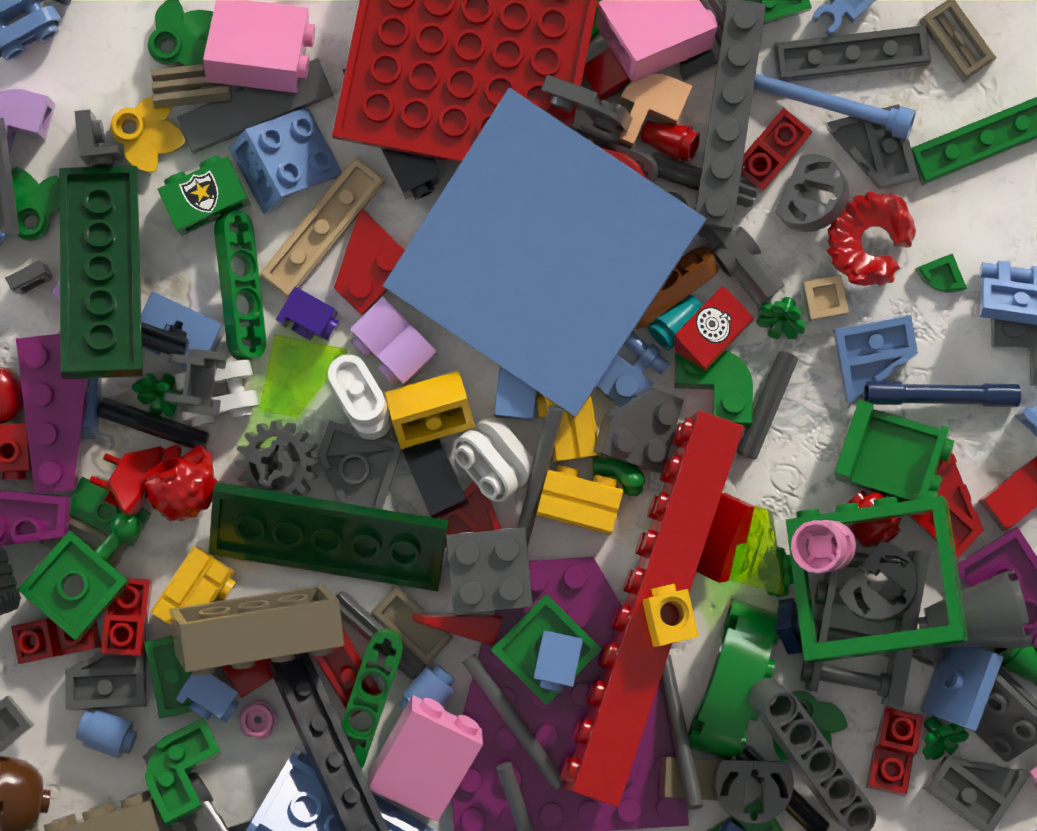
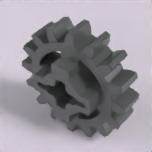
[235,420,321,496]

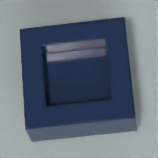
[776,598,803,655]

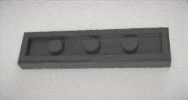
[773,25,931,82]
[177,58,333,154]

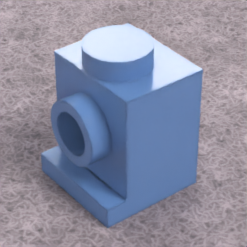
[175,674,239,723]

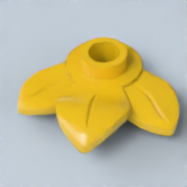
[110,97,186,173]

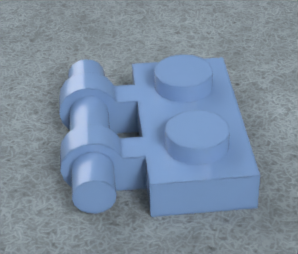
[979,261,1037,325]
[596,332,670,407]

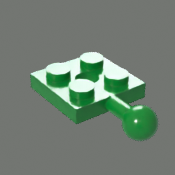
[18,512,142,642]

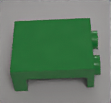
[834,400,955,501]

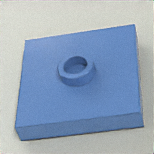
[920,647,1003,732]

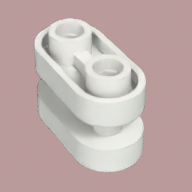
[328,355,392,440]
[174,360,259,427]
[453,416,534,502]

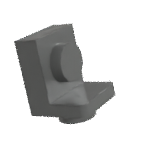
[74,109,123,167]

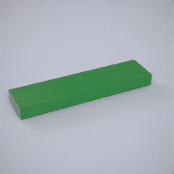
[911,97,1037,186]

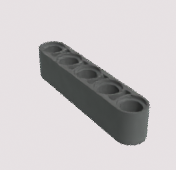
[749,678,876,831]

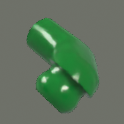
[593,457,645,497]

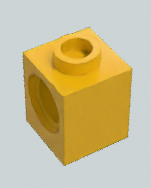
[642,584,699,647]

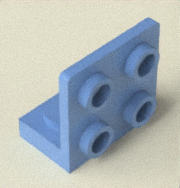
[229,108,342,214]

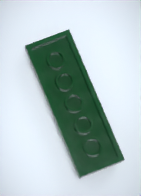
[59,166,143,380]
[209,482,449,592]

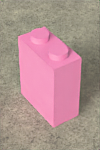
[203,0,315,93]
[595,0,717,83]
[368,695,483,822]

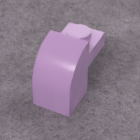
[0,89,56,157]

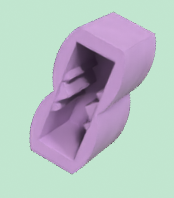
[350,297,438,386]

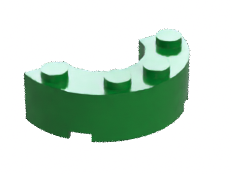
[688,598,779,760]

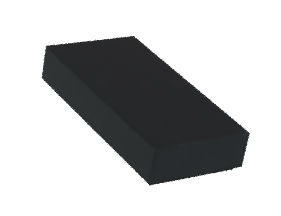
[402,438,468,518]

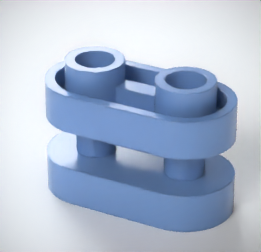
[0,0,62,60]

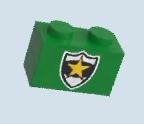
[157,156,251,236]

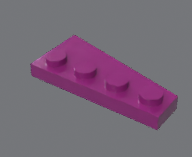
[16,334,90,494]
[0,490,71,546]
[957,526,1037,648]

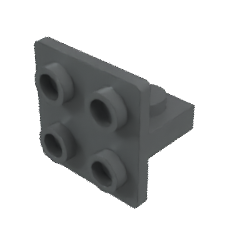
[974,666,1037,762]

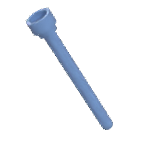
[754,74,916,140]

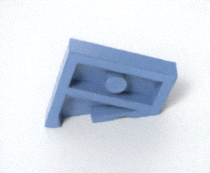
[833,315,918,403]

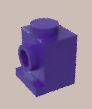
[276,286,340,342]

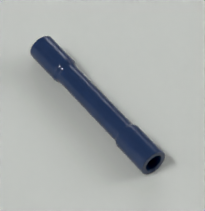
[864,381,1021,407]

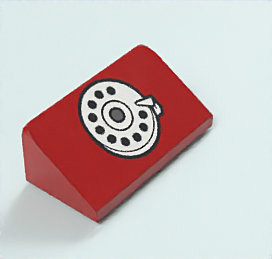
[674,286,754,371]

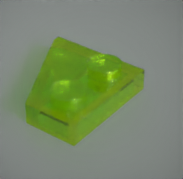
[258,334,348,418]

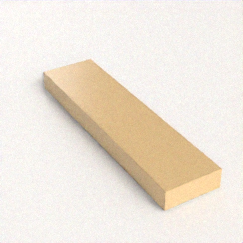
[259,156,386,298]

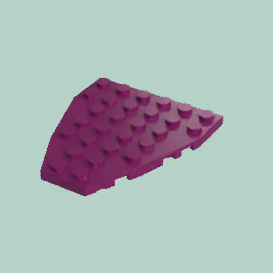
[452,557,689,831]

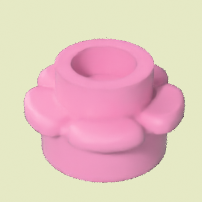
[239,700,278,739]

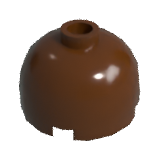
[0,756,51,831]

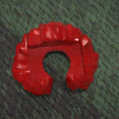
[827,191,916,287]

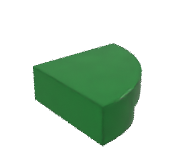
[915,253,967,293]

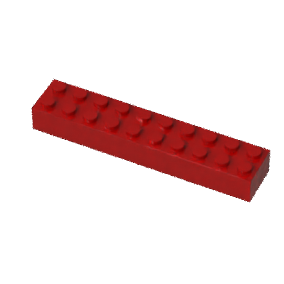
[560,410,744,807]

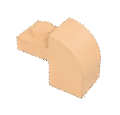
[615,74,693,147]

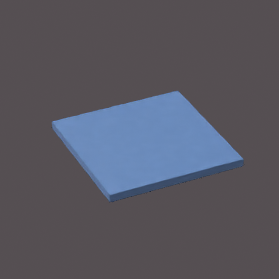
[383,88,707,417]

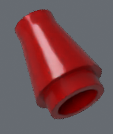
[641,120,701,163]

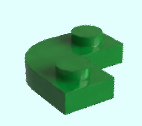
[674,350,753,428]
[145,717,222,827]

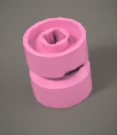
[791,520,856,573]

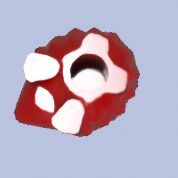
[144,444,218,522]

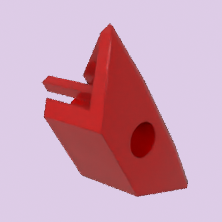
[89,446,164,515]

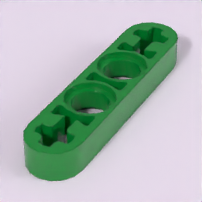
[214,210,266,361]
[341,629,404,770]

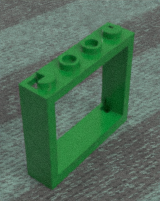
[786,491,969,663]

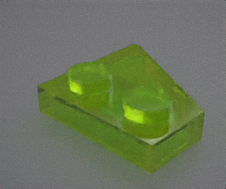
[729,505,784,595]

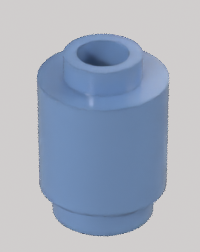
[399,664,456,709]
[76,709,138,759]

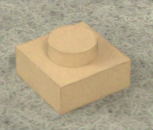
[802,275,849,321]

